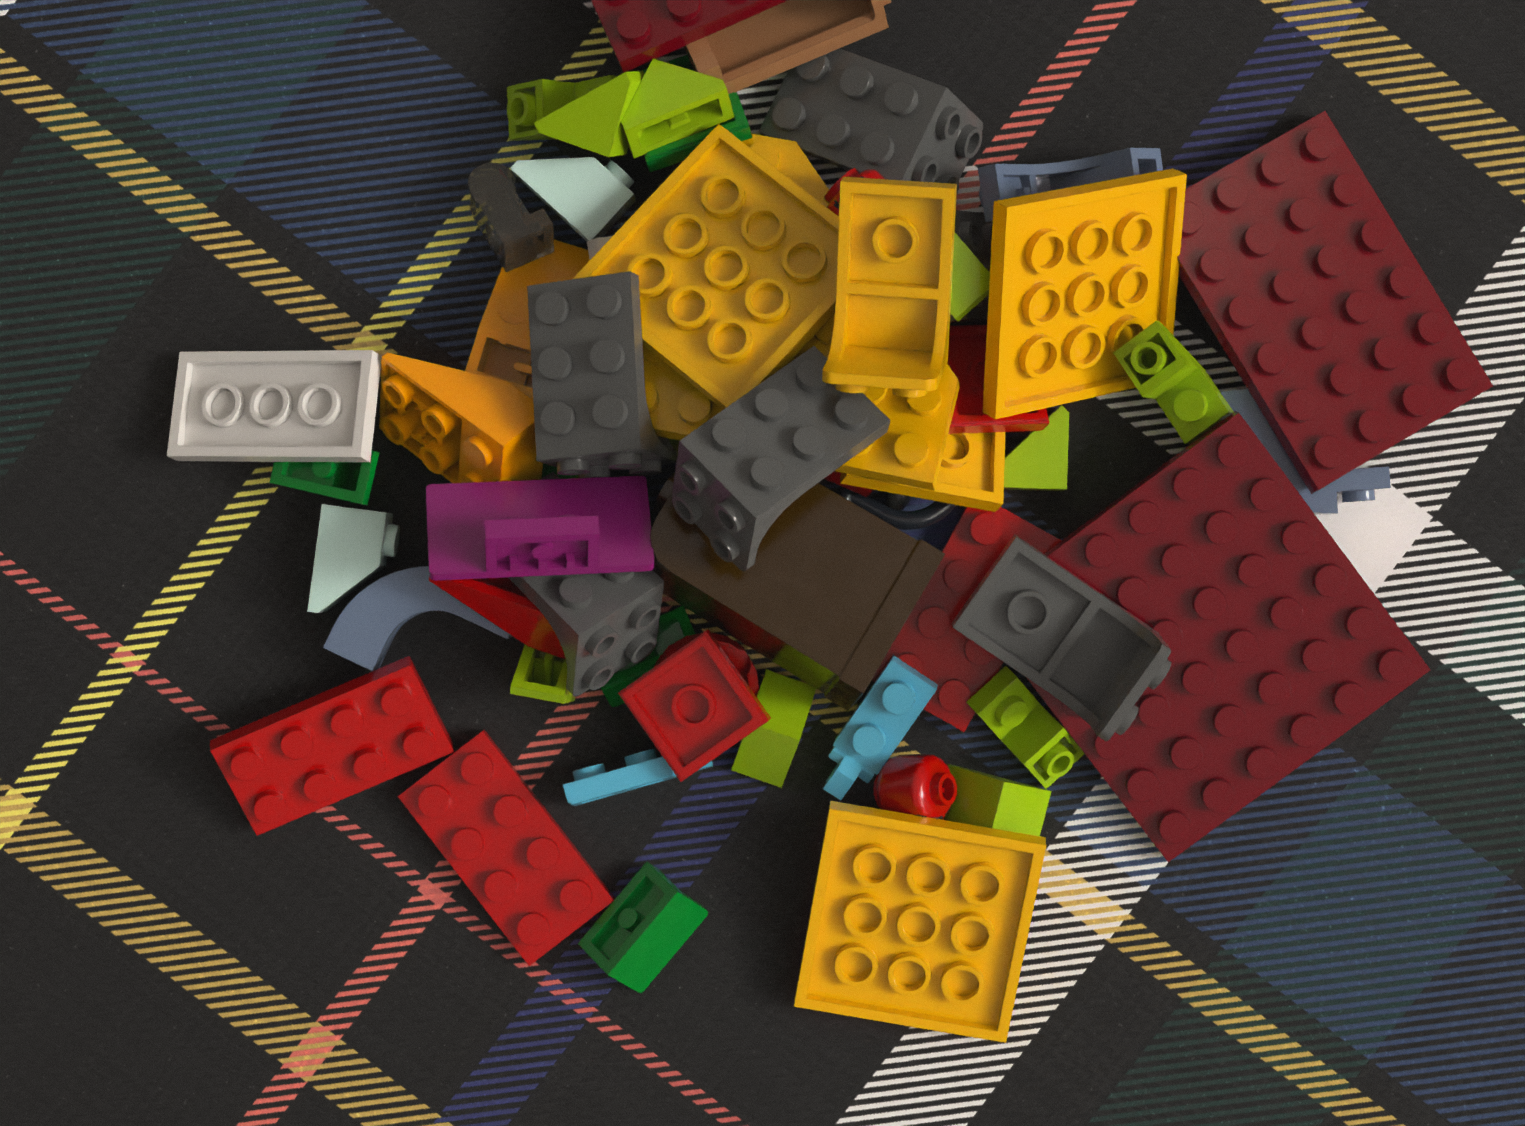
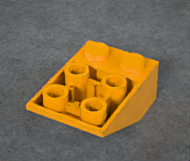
[465,228,590,399]
[379,352,543,483]

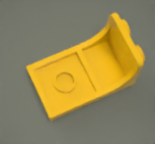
[822,177,957,398]

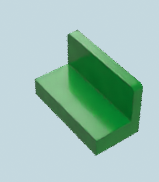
[578,862,708,993]

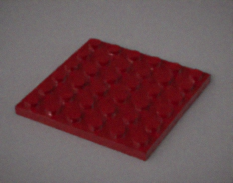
[1026,410,1431,862]

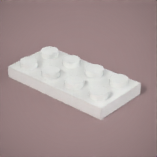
[167,350,382,462]

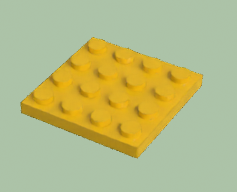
[573,124,839,410]
[982,168,1187,420]
[794,801,1046,1043]

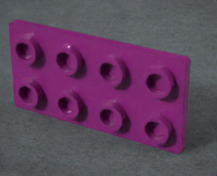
[426,476,654,581]

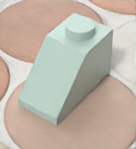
[510,157,637,241]
[307,504,400,613]

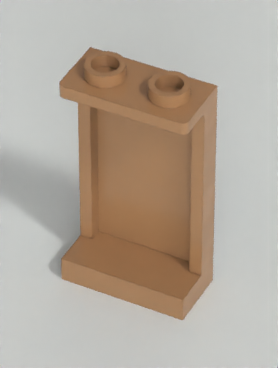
[684,0,891,94]

